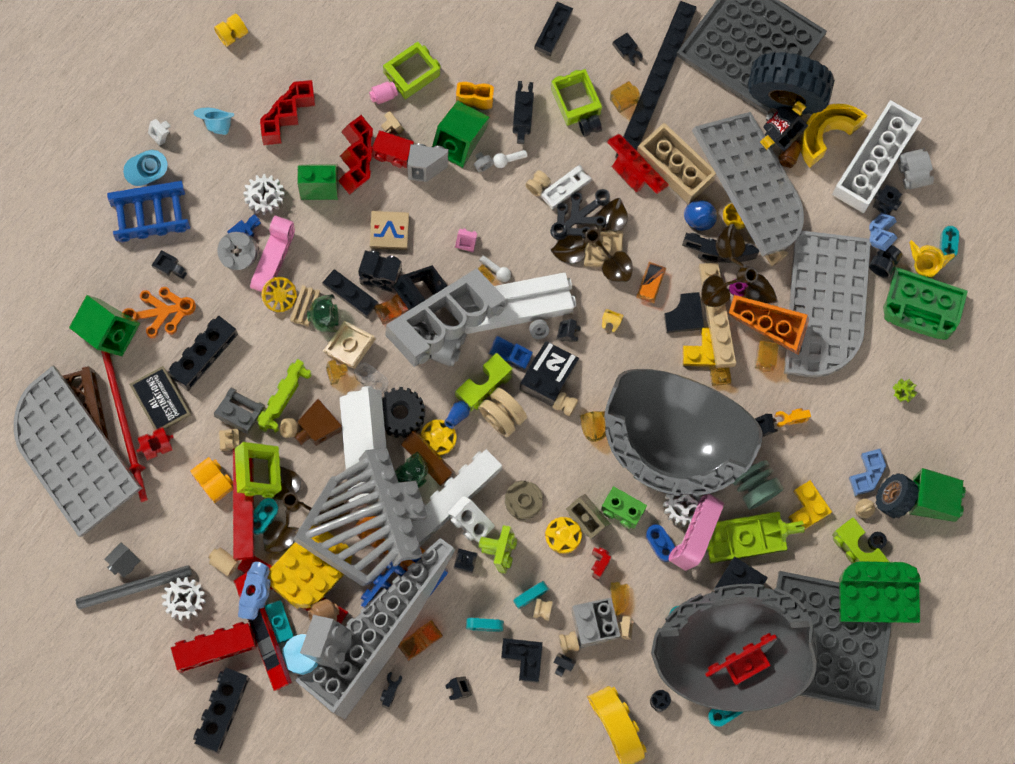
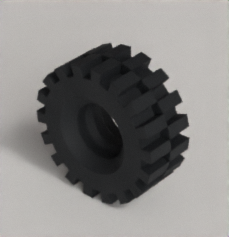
[382,387,425,438]

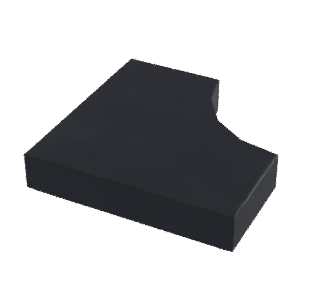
[664,292,704,333]

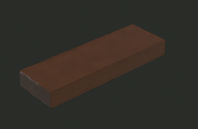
[401,430,455,486]

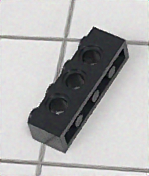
[168,316,238,391]
[193,667,250,754]

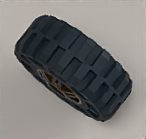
[747,52,835,115]

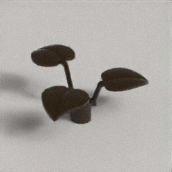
[551,198,633,282]
[701,224,777,307]
[263,466,350,553]

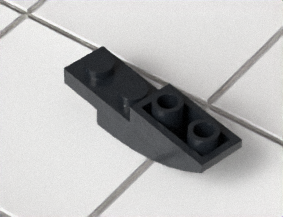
[682,232,759,263]

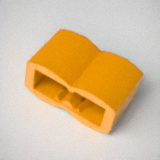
[456,82,494,110]
[190,457,233,504]

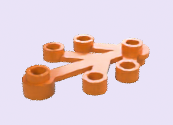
[122,287,196,338]

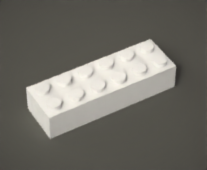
[832,100,922,213]

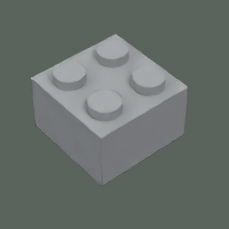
[300,615,353,670]

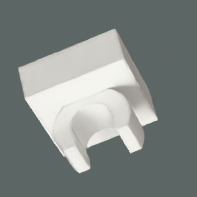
[148,119,171,146]

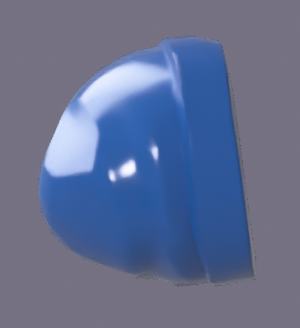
[684,200,717,231]

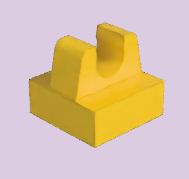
[602,309,624,332]

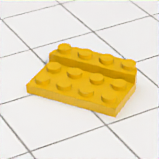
[267,525,352,609]

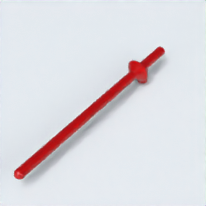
[101,351,148,502]

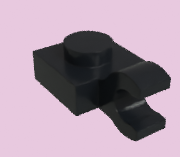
[151,250,187,279]
[380,672,402,710]

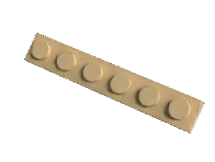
[699,262,736,368]

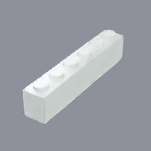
[411,449,502,546]

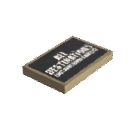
[129,366,191,430]

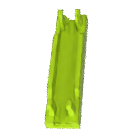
[257,359,312,433]

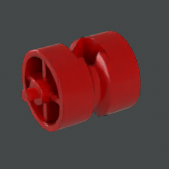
[136,427,174,461]

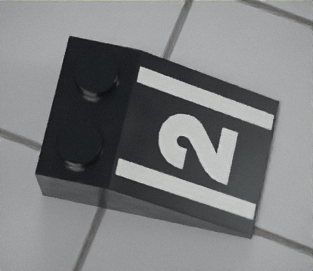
[519,341,579,407]

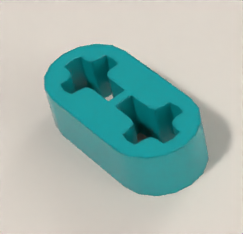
[939,226,959,262]
[513,581,549,609]
[466,618,504,632]

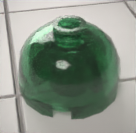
[307,294,339,333]
[395,451,429,488]

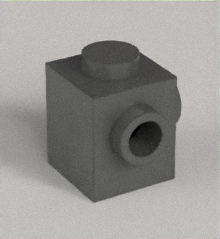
[104,542,141,578]

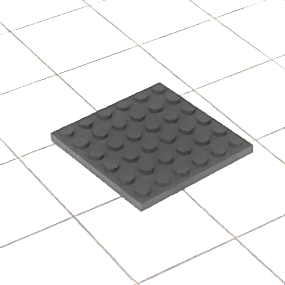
[677,0,827,115]
[776,571,892,711]

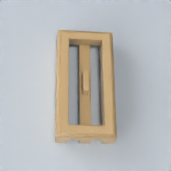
[290,285,321,327]

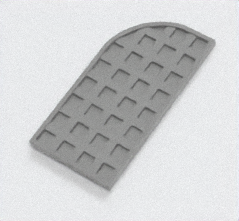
[692,112,804,257]
[784,230,870,377]
[14,366,142,537]

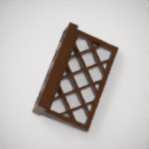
[63,366,109,441]

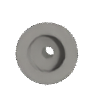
[474,152,494,172]
[529,319,549,339]

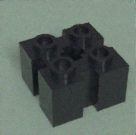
[358,250,403,294]

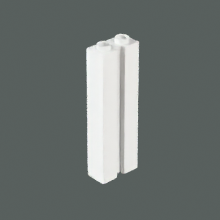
[455,272,576,334]
[340,386,386,511]

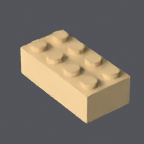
[637,123,716,205]

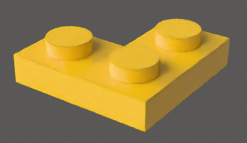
[683,328,716,367]
[788,480,832,530]

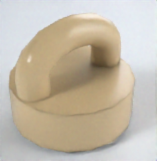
[279,418,299,438]
[855,499,875,519]

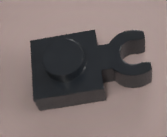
[612,32,643,66]

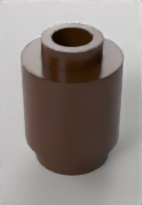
[779,140,802,168]

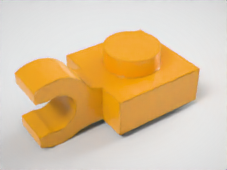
[774,408,811,427]

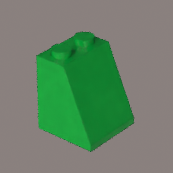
[432,100,490,168]
[297,164,338,200]
[69,295,140,356]
[909,468,966,522]

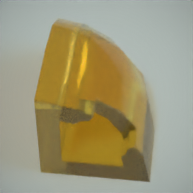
[580,411,606,442]
[609,582,630,616]

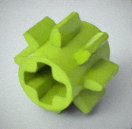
[893,378,918,403]

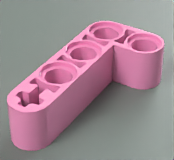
[250,215,295,292]
[668,493,724,571]

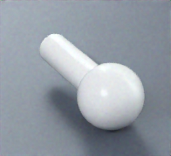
[493,150,527,168]
[479,255,511,282]

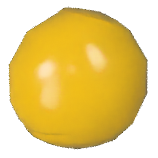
[723,203,746,230]

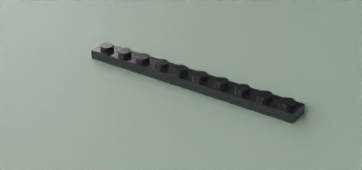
[615,1,697,158]

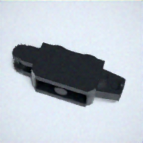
[512,81,534,144]

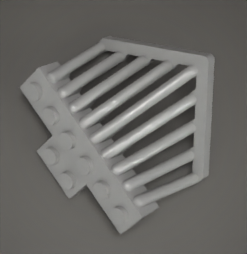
[294,448,428,586]

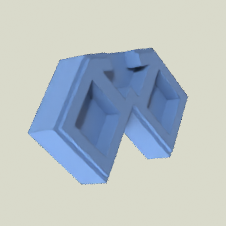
[869,213,897,251]
[849,449,886,496]

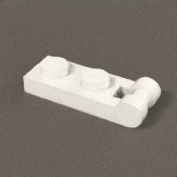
[540,165,592,210]

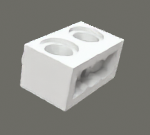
[448,496,495,543]

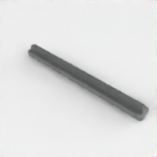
[75,565,192,609]

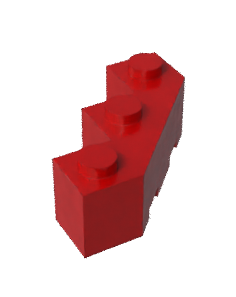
[260,80,315,145]
[338,114,373,195]

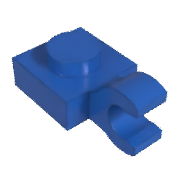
[227,214,261,237]

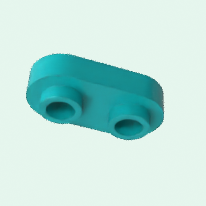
[254,498,279,535]
[708,708,743,727]

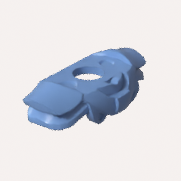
[238,562,271,620]

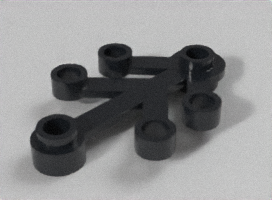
[550,189,610,240]

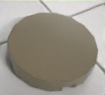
[504,480,543,520]

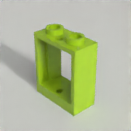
[383,41,441,100]
[551,69,602,126]
[235,442,281,498]

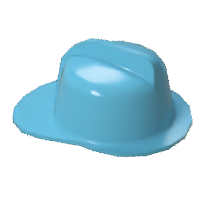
[193,108,235,135]
[123,150,168,186]

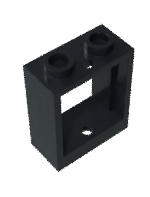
[393,265,448,310]

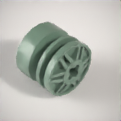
[733,460,784,510]

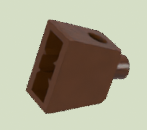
[294,399,342,446]

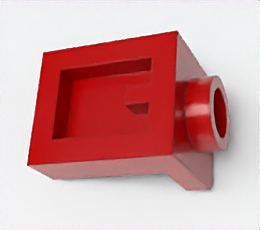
[591,547,611,581]

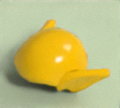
[909,240,955,277]

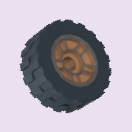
[876,473,919,518]

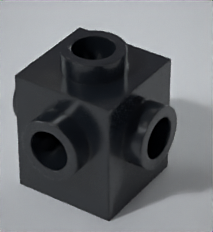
[873,185,902,215]

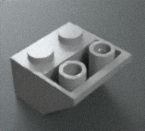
[408,144,448,182]
[571,598,620,648]

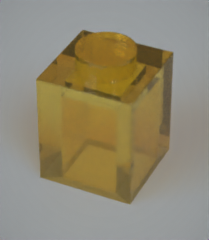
[610,81,640,113]
[755,341,779,372]

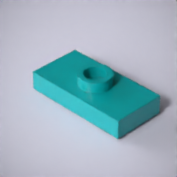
[264,600,293,644]

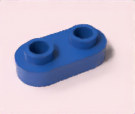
[646,525,675,562]

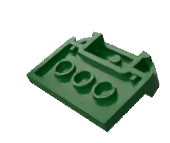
[883,267,968,340]
[839,561,921,623]

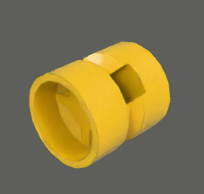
[214,13,248,47]

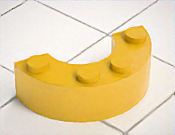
[800,103,868,168]
[587,686,647,764]

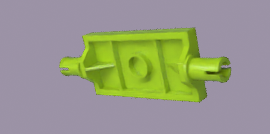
[706,512,805,564]

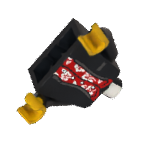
[760,101,808,152]

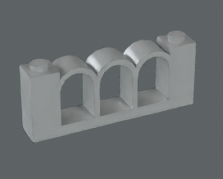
[385,268,506,367]

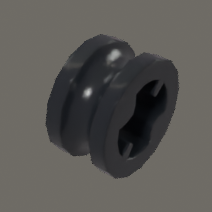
[868,531,887,550]

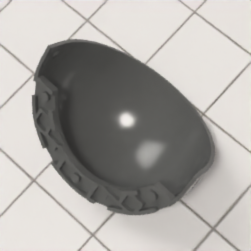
[604,369,763,496]
[651,584,817,712]

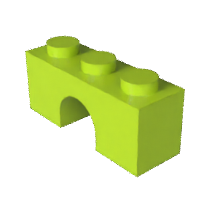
[455,353,513,412]
[832,517,890,563]

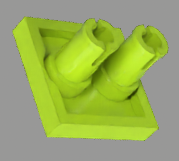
[479,525,517,574]

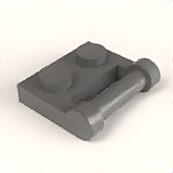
[214,387,265,434]

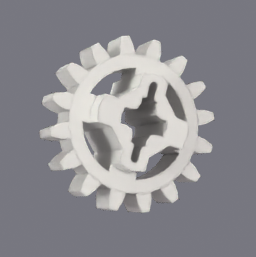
[243,174,285,215]
[663,494,701,527]
[162,577,206,621]

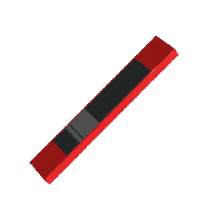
[233,572,292,691]

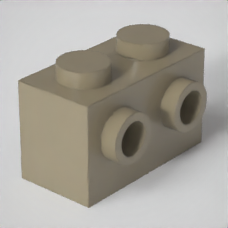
[566,494,611,539]

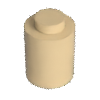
[208,547,240,577]

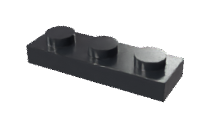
[534,2,573,56]
[322,269,379,318]

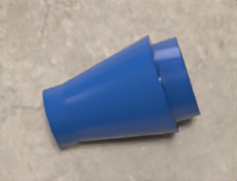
[444,401,470,429]

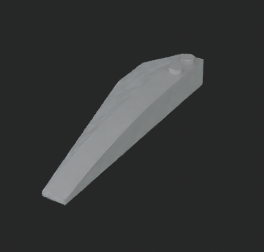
[295,538,455,719]

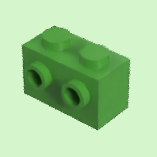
[601,486,647,529]

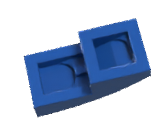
[488,336,533,369]

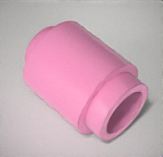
[369,81,398,105]

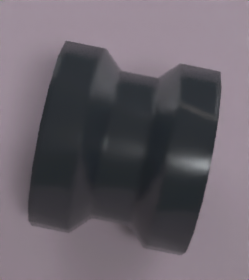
[650,690,671,712]

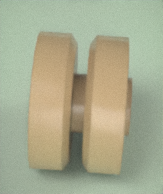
[478,388,527,437]

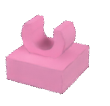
[455,228,477,252]

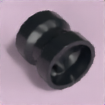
[578,114,602,137]

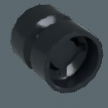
[869,245,903,278]

